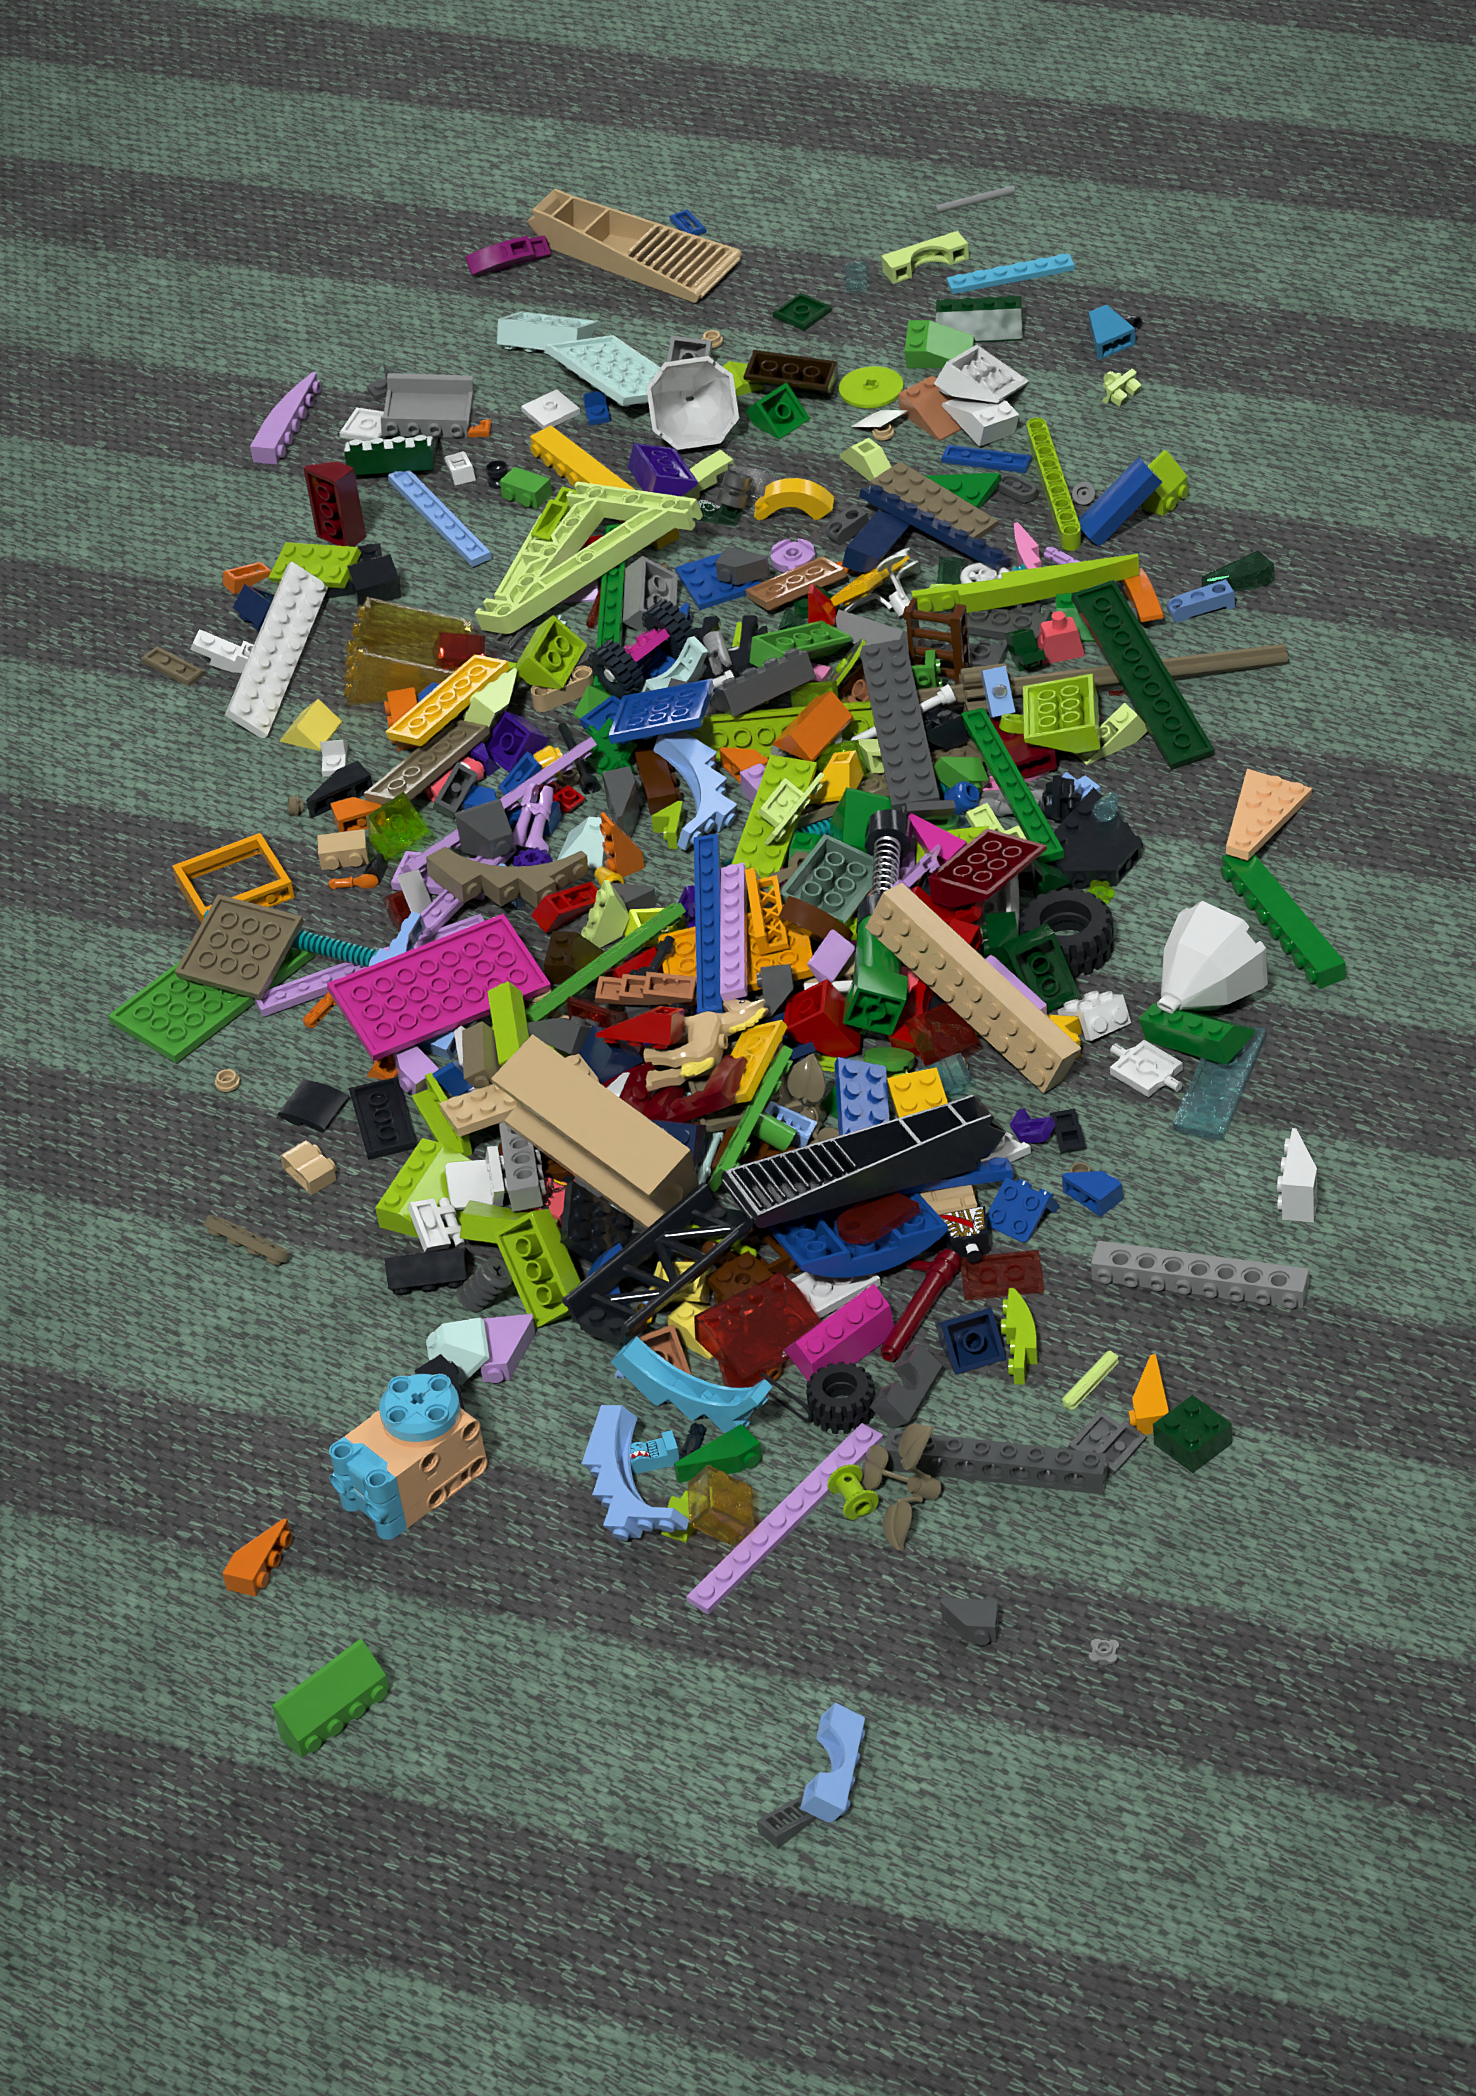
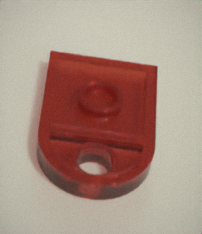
[836,1192,921,1244]

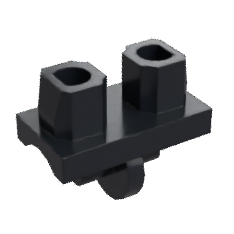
[1045,775,1082,821]

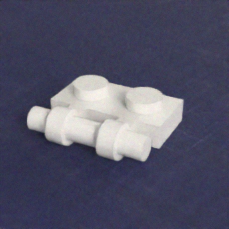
[407,1197,465,1253]

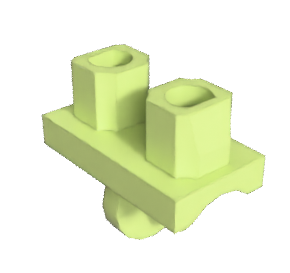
[1102,369,1142,406]

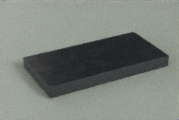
[349,1076,417,1160]

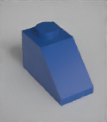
[1062,1171,1123,1217]

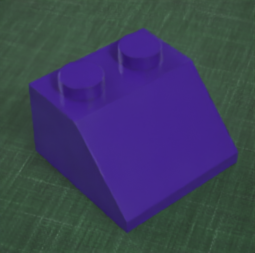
[485,711,550,773]

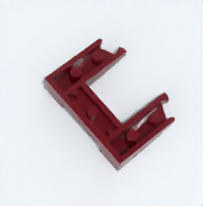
[642,1055,747,1122]

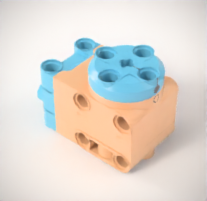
[329,1374,487,1540]

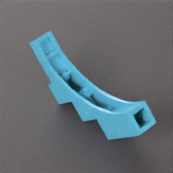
[610,1336,773,1433]

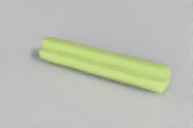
[1062,1351,1119,1410]

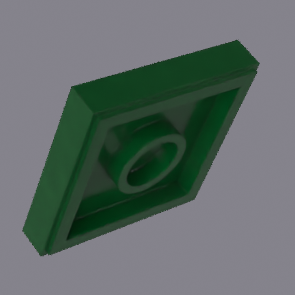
[772,293,832,331]

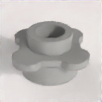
[1089,1639,1119,1665]

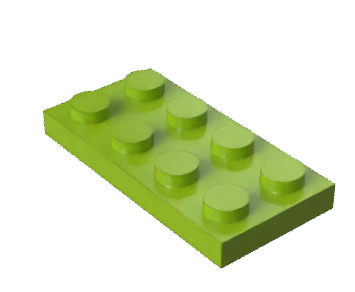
[268,542,361,588]

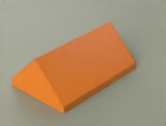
[773,690,853,762]

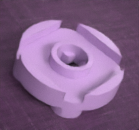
[770,539,816,572]

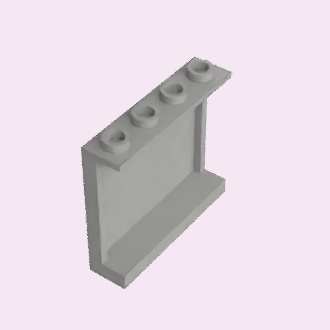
[381,373,474,438]

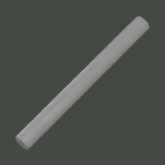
[935,186,1015,213]

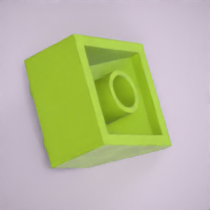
[1141,450,1189,516]

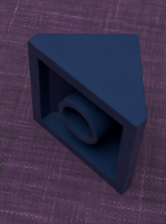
[579,1025,643,1084]

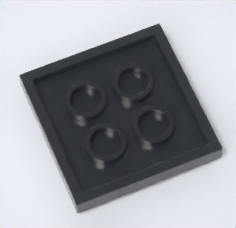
[560,1180,631,1263]

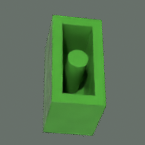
[500,467,553,509]

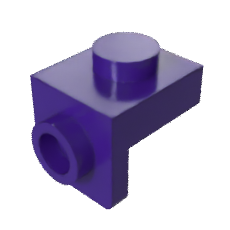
[1010,1108,1056,1144]

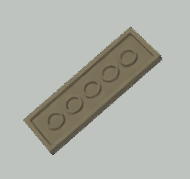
[869,462,998,539]
[364,719,490,808]

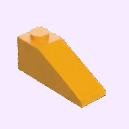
[1128,1354,1169,1435]

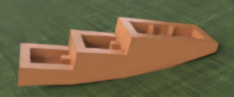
[595,972,697,1005]

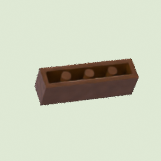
[633,735,681,815]

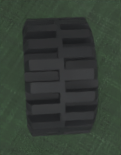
[806,1362,875,1434]

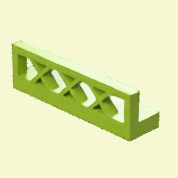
[411,1072,472,1157]

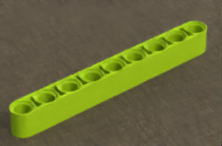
[1026,418,1081,551]

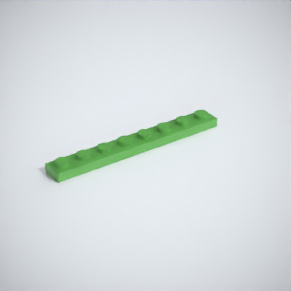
[525,903,686,1022]

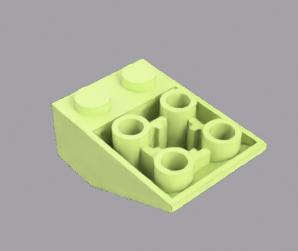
[463,668,517,744]

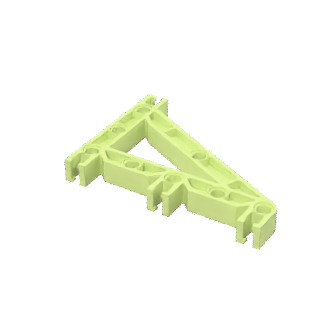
[475,482,703,634]

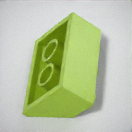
[514,615,587,689]

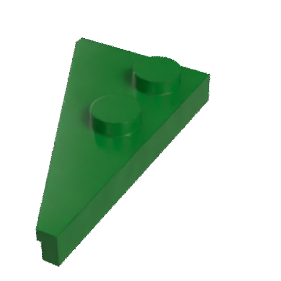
[925,473,1002,509]

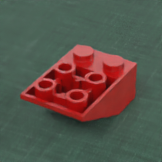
[596,1006,685,1049]

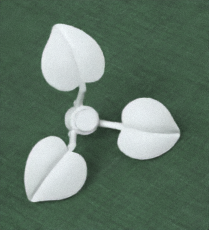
[844,548,920,618]

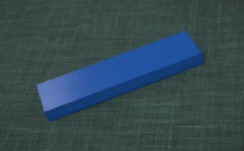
[941,445,1032,473]

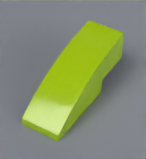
[530,486,577,542]

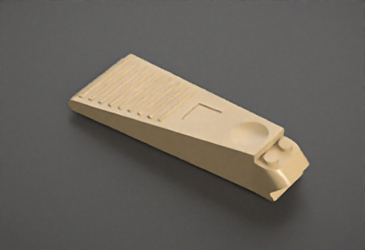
[527,189,742,303]

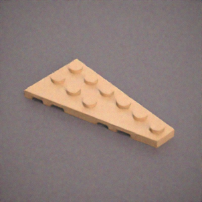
[1226,769,1312,860]

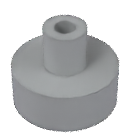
[1072,482,1095,505]

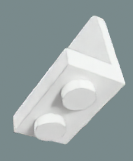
[1057,991,1131,1041]
[445,1146,508,1210]

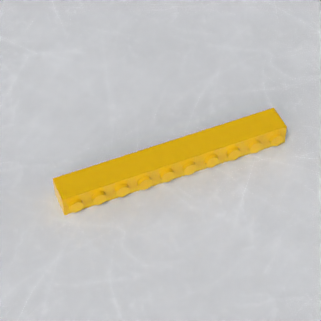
[530,426,680,550]

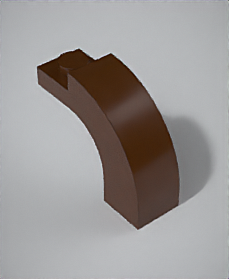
[778,896,854,944]

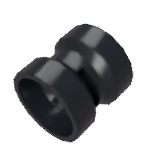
[486,460,508,489]

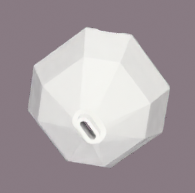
[646,356,739,450]
[1157,901,1268,1014]

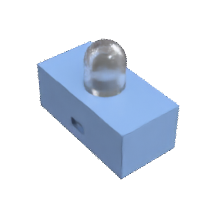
[980,666,1015,718]

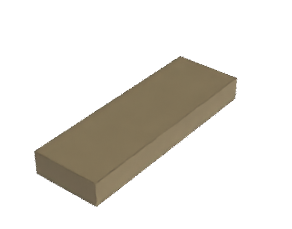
[141,646,205,687]

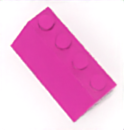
[784,1284,894,1381]

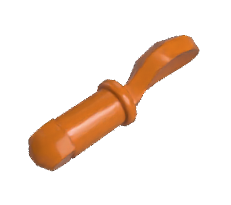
[328,874,378,890]

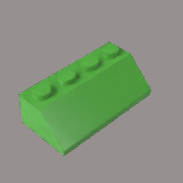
[749,621,852,668]
[272,1639,390,1758]

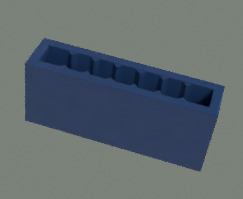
[842,510,910,572]

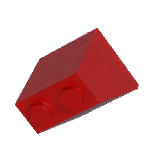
[784,979,861,1058]

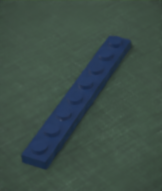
[859,485,1011,570]

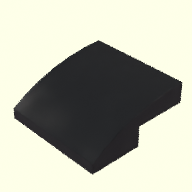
[278,1079,349,1133]

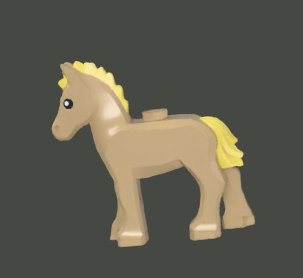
[644,999,768,1092]

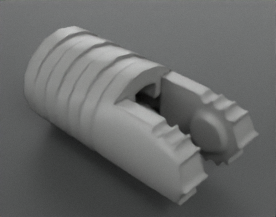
[703,631,732,675]

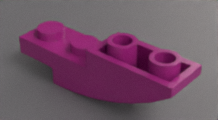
[465,235,551,276]

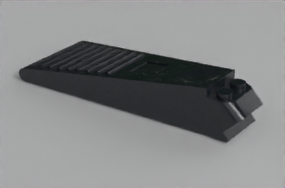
[721,1094,1006,1228]

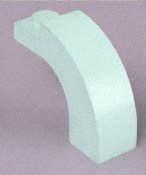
[640,636,709,693]

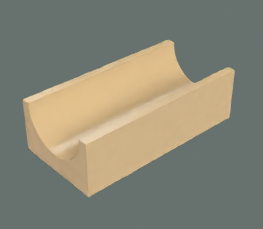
[491,1034,699,1229]

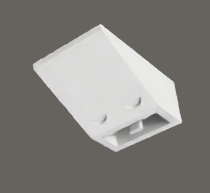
[1277,1128,1317,1222]

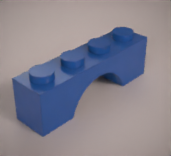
[462,785,562,836]

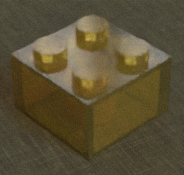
[688,1465,754,1545]

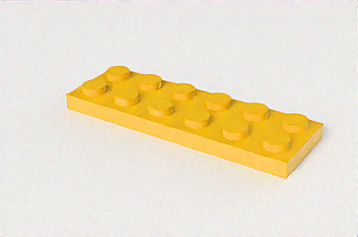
[385,655,510,746]
[887,1067,976,1195]

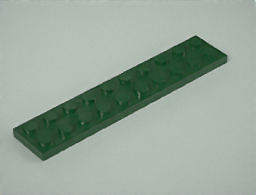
[1071,580,1215,770]

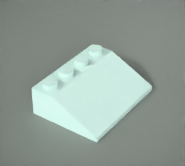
[497,312,600,354]

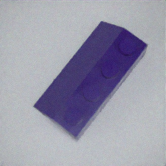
[628,443,698,497]

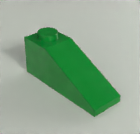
[674,1424,762,1483]

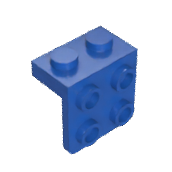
[986,1177,1060,1243]

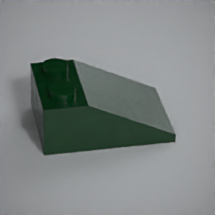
[1001,923,1081,1012]

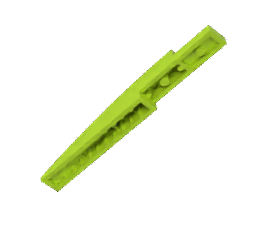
[911,554,1140,613]

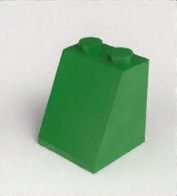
[830,787,891,854]

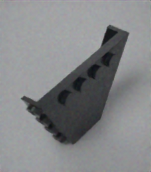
[1018,787,1143,890]

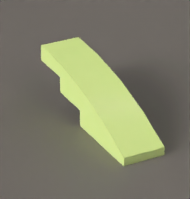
[681,450,734,499]

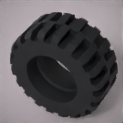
[1018,888,1114,978]

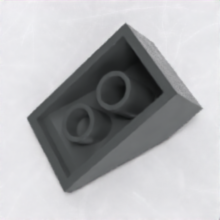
[602,766,643,838]
[527,1016,600,1055]

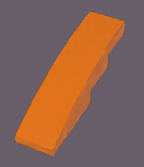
[1121,567,1164,622]

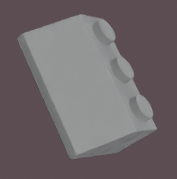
[623,556,678,631]

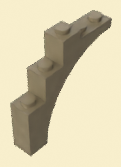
[426,847,588,908]

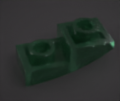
[692,499,744,526]

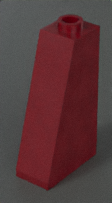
[989,716,1057,779]

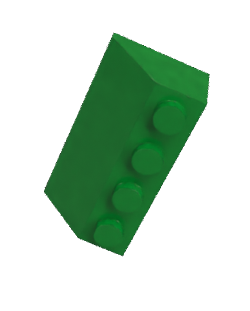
[1139,1003,1256,1065]

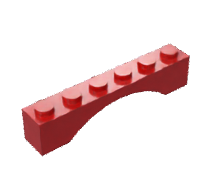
[888,918,983,1057]

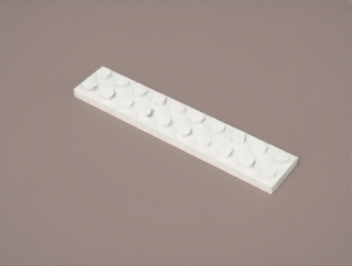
[225,561,328,738]

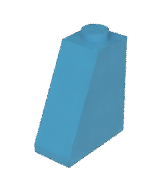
[1089,304,1136,360]

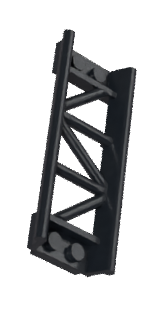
[562,1183,764,1347]

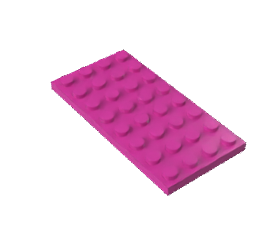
[327,913,551,1061]

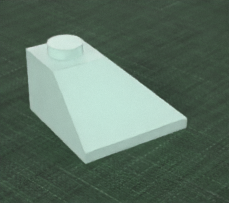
[557,817,612,870]
[426,1318,489,1385]

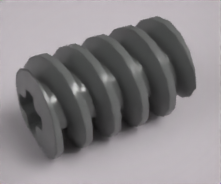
[456,1257,512,1312]

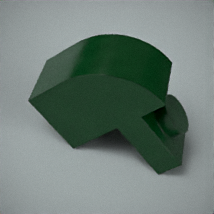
[1005,627,1046,671]

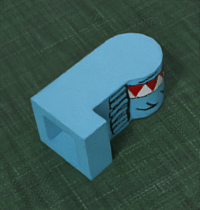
[630,1430,679,1474]

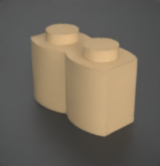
[280,1140,337,1195]

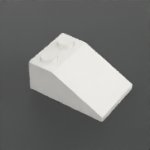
[942,397,1019,447]

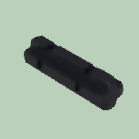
[679,1423,705,1460]

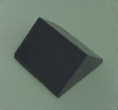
[347,554,402,609]

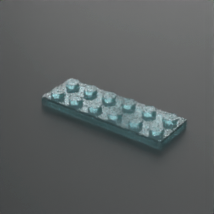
[1173,1022,1266,1140]

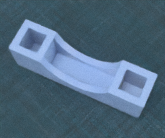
[800,1703,865,1822]

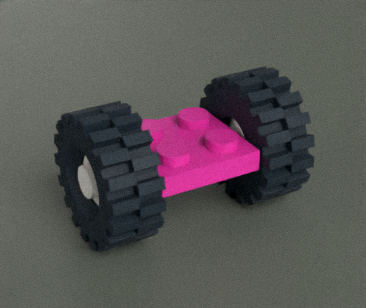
[588,599,697,699]

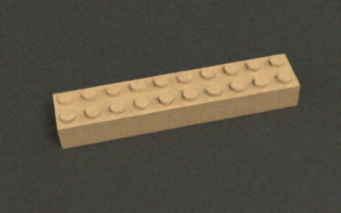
[865,883,1081,1093]

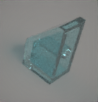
[916,1052,972,1095]

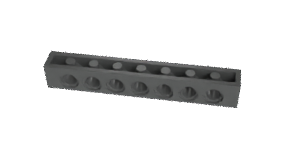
[885,1430,1108,1495]

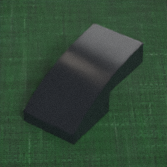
[1050,1109,1086,1153]

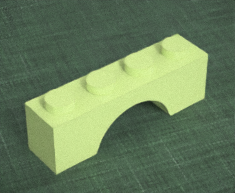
[881,231,969,284]

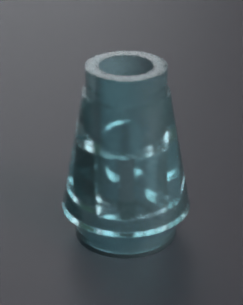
[1093,791,1119,822]

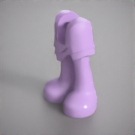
[512,783,553,853]

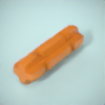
[302,991,336,1028]

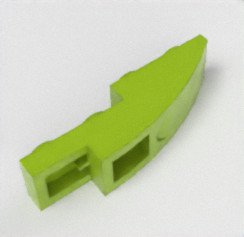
[1001,1288,1038,1384]

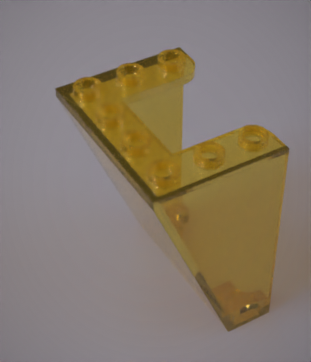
[343,597,472,706]

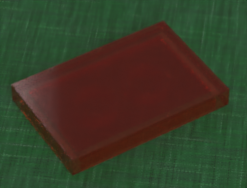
[960,1250,1044,1301]

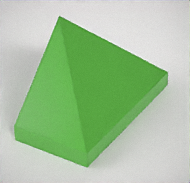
[573,685,616,720]

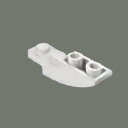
[190,629,254,673]

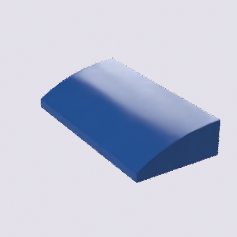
[1078,457,1162,546]

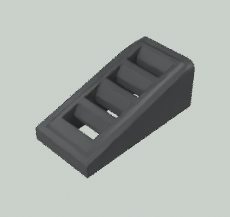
[757,1796,817,1849]

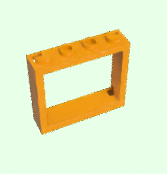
[172,833,295,923]

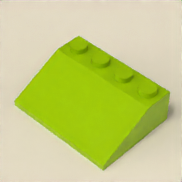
[1023,673,1100,753]
[375,1138,472,1242]

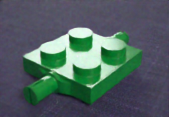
[585,718,638,777]

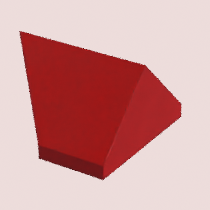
[808,584,837,626]

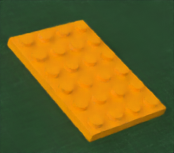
[658,905,814,1006]

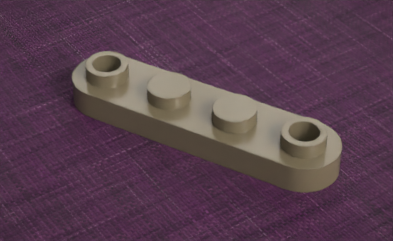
[204,1215,291,1266]

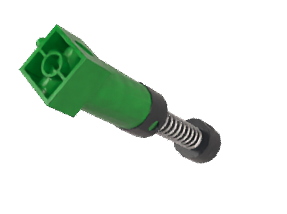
[843,809,912,1036]

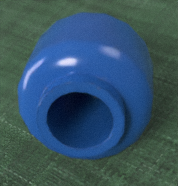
[944,781,980,817]

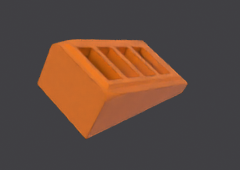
[223,562,272,594]

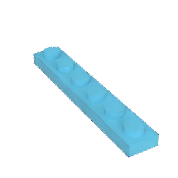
[947,254,1075,294]

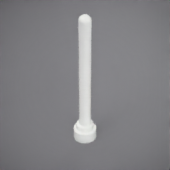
[850,684,957,746]

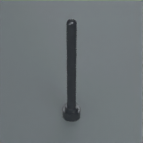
[558,722,600,795]

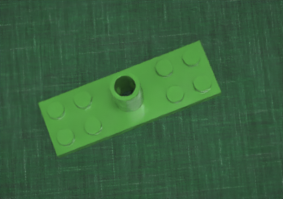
[707,1045,797,1192]

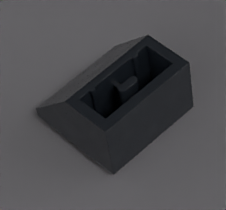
[922,705,969,750]

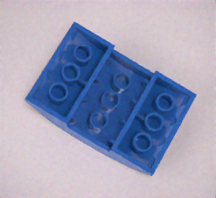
[766,1192,948,1278]

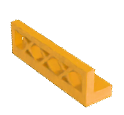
[745,868,789,955]

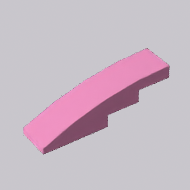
[1014,522,1042,569]

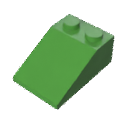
[905,320,974,368]

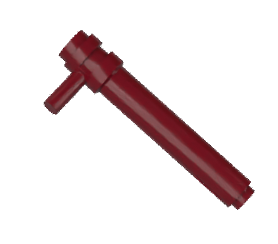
[880,1249,961,1362]

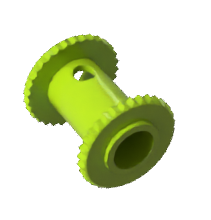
[827,1464,879,1520]

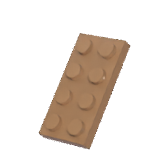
[745,556,846,610]

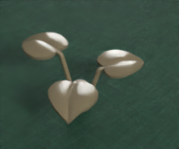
[747,1054,839,1151]
[862,1424,941,1551]

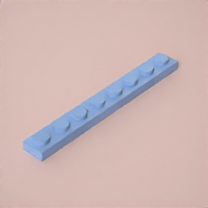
[388,471,491,567]

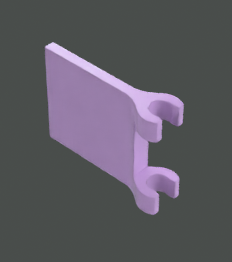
[891,844,941,890]

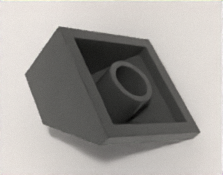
[455,799,515,859]

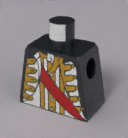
[939,1206,989,1263]

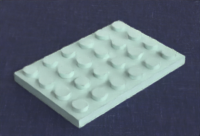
[545,335,661,407]

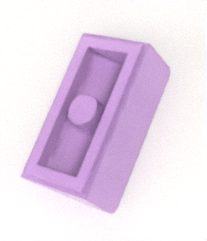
[807,930,855,982]

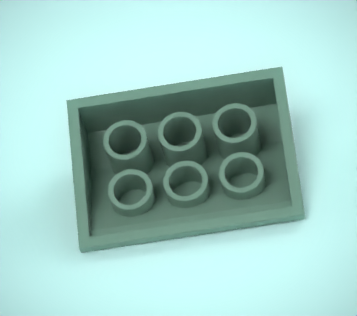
[780,834,876,925]

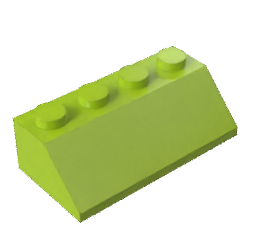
[493,1209,581,1329]

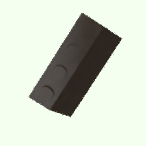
[744,350,838,395]

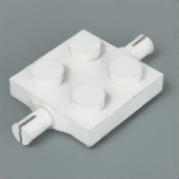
[1110,1040,1183,1097]

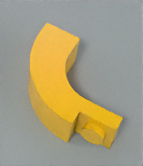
[754,478,834,520]

